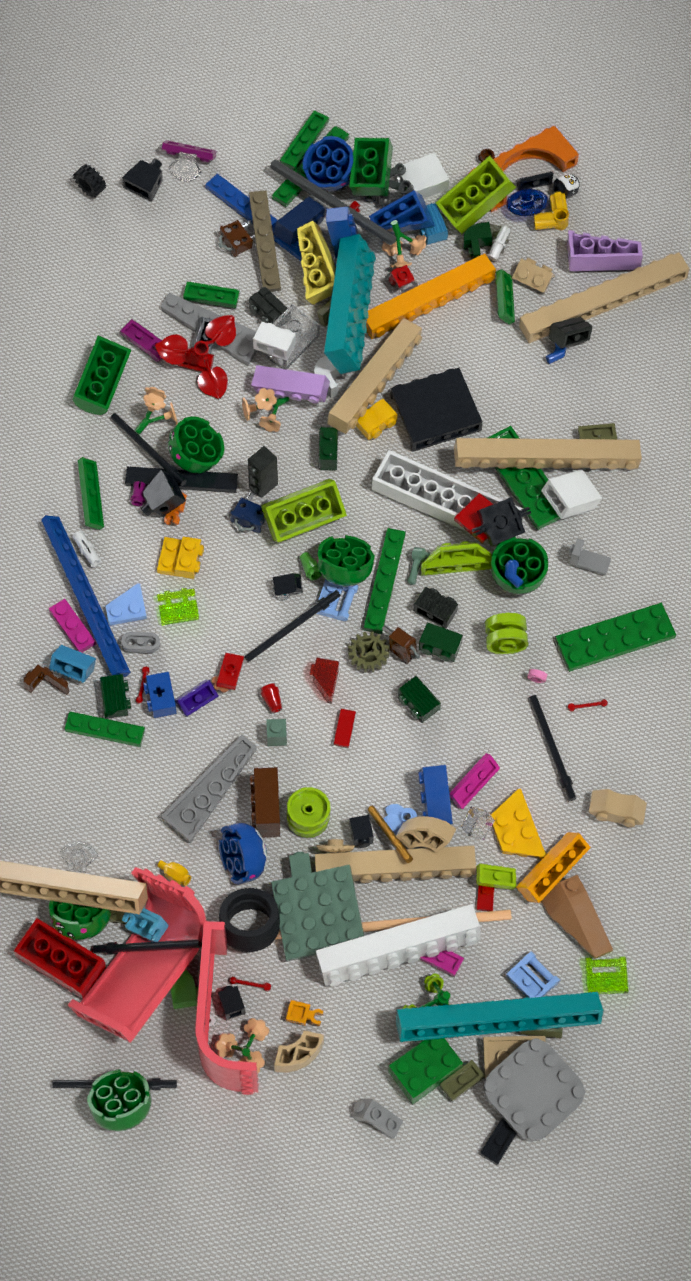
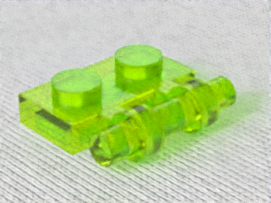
[157,588,199,626]

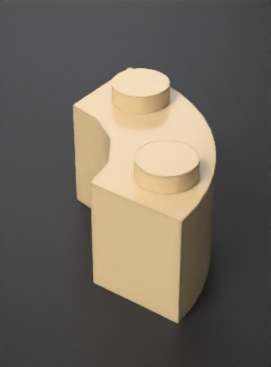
[589,789,647,827]
[396,816,456,852]
[274,1030,324,1073]

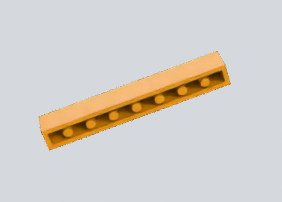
[366,253,496,339]

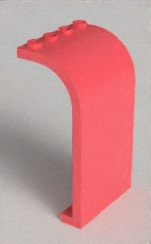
[68,867,206,1043]
[196,921,259,1095]

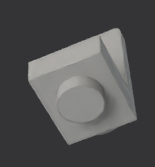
[568,538,611,575]
[351,1098,403,1138]

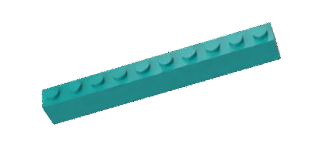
[396,992,604,1042]

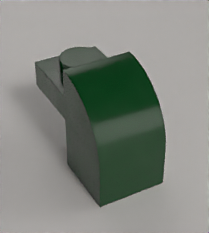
[463,222,492,259]

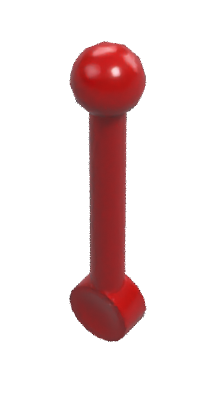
[135,666,150,704]
[568,699,608,712]
[229,977,271,992]

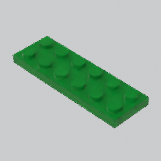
[487,426,560,530]
[555,602,676,672]

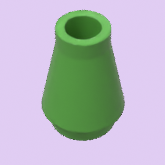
[299,552,322,580]

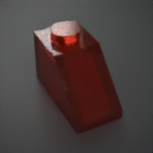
[310,657,339,704]

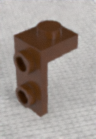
[23,664,70,695]

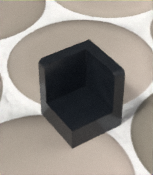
[273,573,303,596]

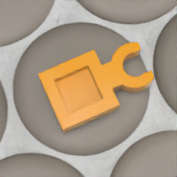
[286,1000,324,1026]

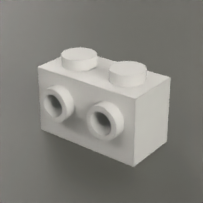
[253,322,296,360]

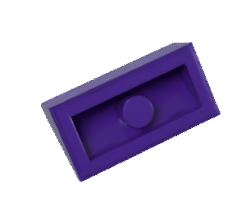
[174,679,219,717]

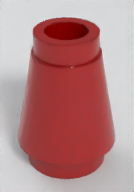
[261,683,283,713]

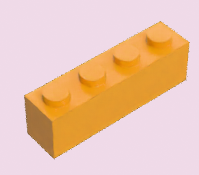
[516,832,591,903]

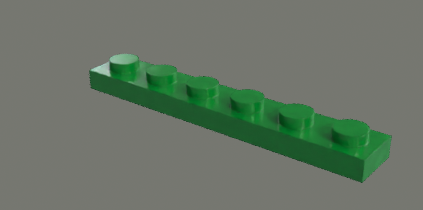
[272,125,349,207]
[364,528,406,634]

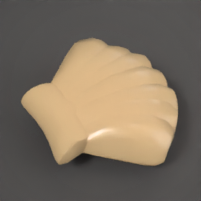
[317,839,355,853]

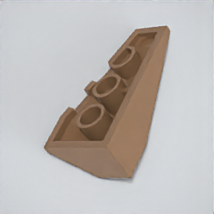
[541,875,613,959]

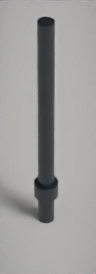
[111,413,187,486]
[244,590,341,663]
[529,695,576,801]
[93,939,202,955]
[52,1078,177,1090]

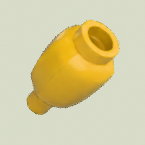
[157,860,192,886]

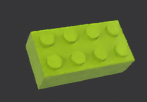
[436,156,516,234]
[261,479,347,543]

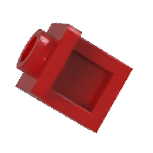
[389,265,414,288]

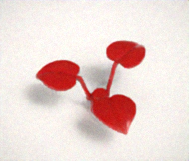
[155,315,236,399]

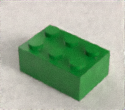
[349,138,393,196]
[388,1038,463,1105]

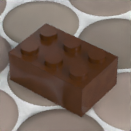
[250,767,280,838]

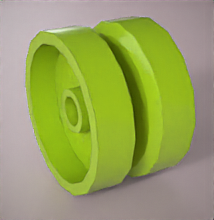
[485,613,529,654]
[286,787,330,838]

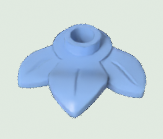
[380,804,418,842]

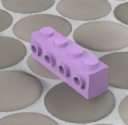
[251,365,330,403]

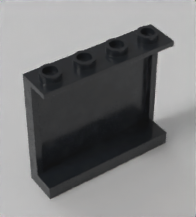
[390,368,483,452]

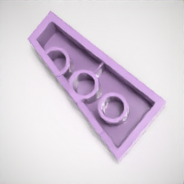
[567,230,643,271]

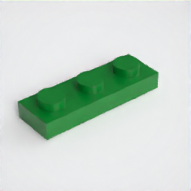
[496,269,515,325]
[183,281,240,309]

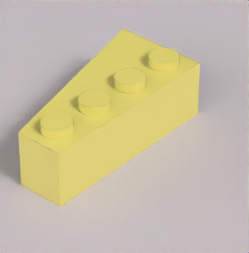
[297,221,336,305]

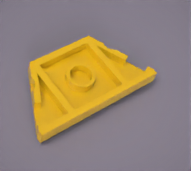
[489,788,546,859]

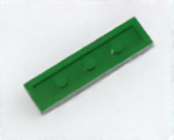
[280,110,329,170]
[77,457,104,530]
[65,711,145,747]

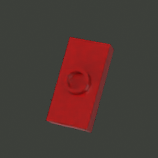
[177,348,214,372]
[217,652,244,690]

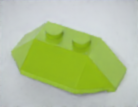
[421,541,493,576]

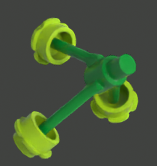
[403,973,451,1009]

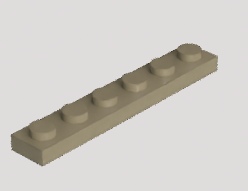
[249,190,281,292]

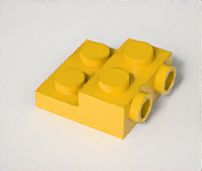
[157,536,204,579]

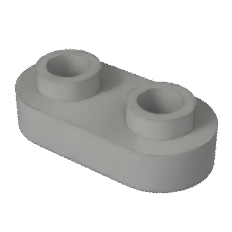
[121,632,160,653]

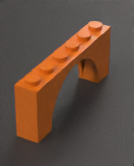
[468,125,579,212]

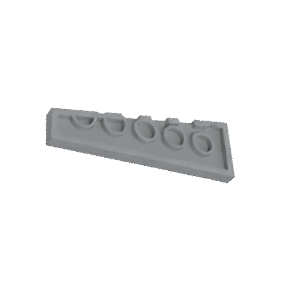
[161,293,258,366]
[161,735,257,843]

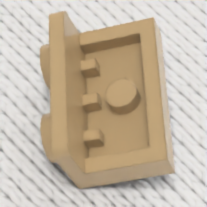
[512,257,555,293]

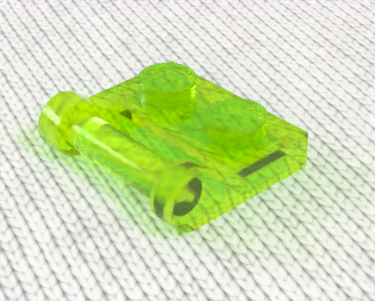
[585,956,629,994]

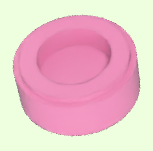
[527,669,548,683]

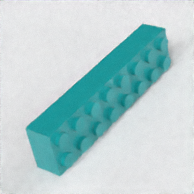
[324,234,376,374]

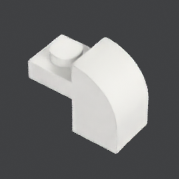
[314,356,342,398]

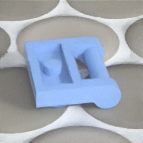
[316,579,359,621]
[506,951,560,998]

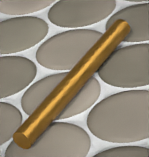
[367,806,413,863]

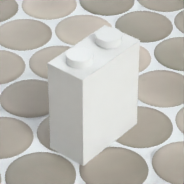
[394,153,449,199]
[541,470,602,519]

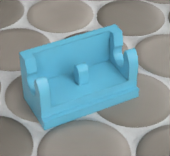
[122,908,169,942]

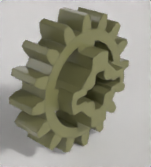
[348,632,389,673]

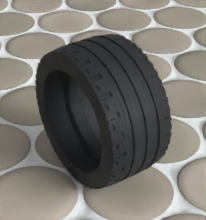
[219,888,280,952]

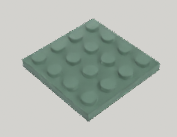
[271,864,365,961]

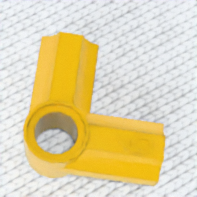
[533,192,569,230]

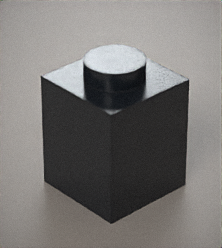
[349,815,374,848]
[218,985,246,1020]

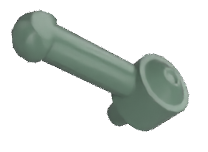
[408,547,431,585]

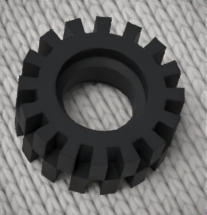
[73,164,106,198]

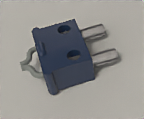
[230,492,270,533]

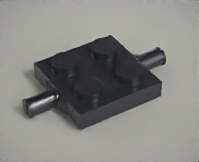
[472,497,531,546]

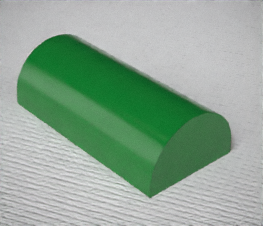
[73,335,131,415]

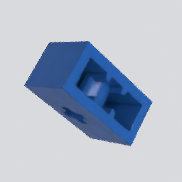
[143,672,177,718]

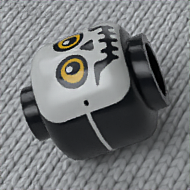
[553,173,580,198]

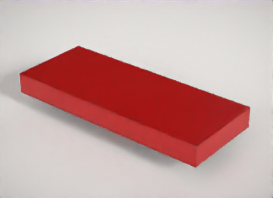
[334,709,356,748]
[477,885,495,911]

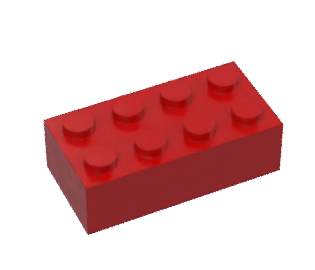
[14,918,106,999]

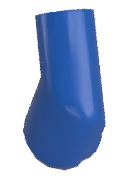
[546,343,567,364]
[505,560,524,588]

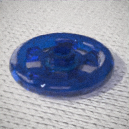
[506,189,548,217]

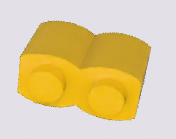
[356,399,397,440]

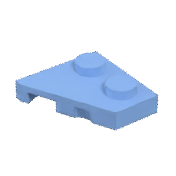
[106,583,147,626]

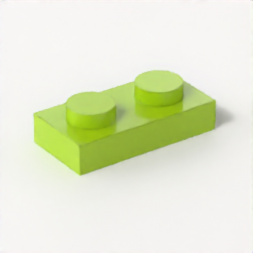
[476,864,516,890]

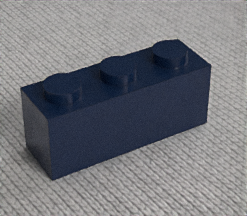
[273,197,325,245]

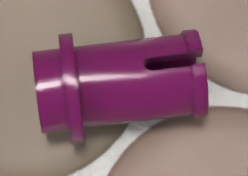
[130,481,145,506]

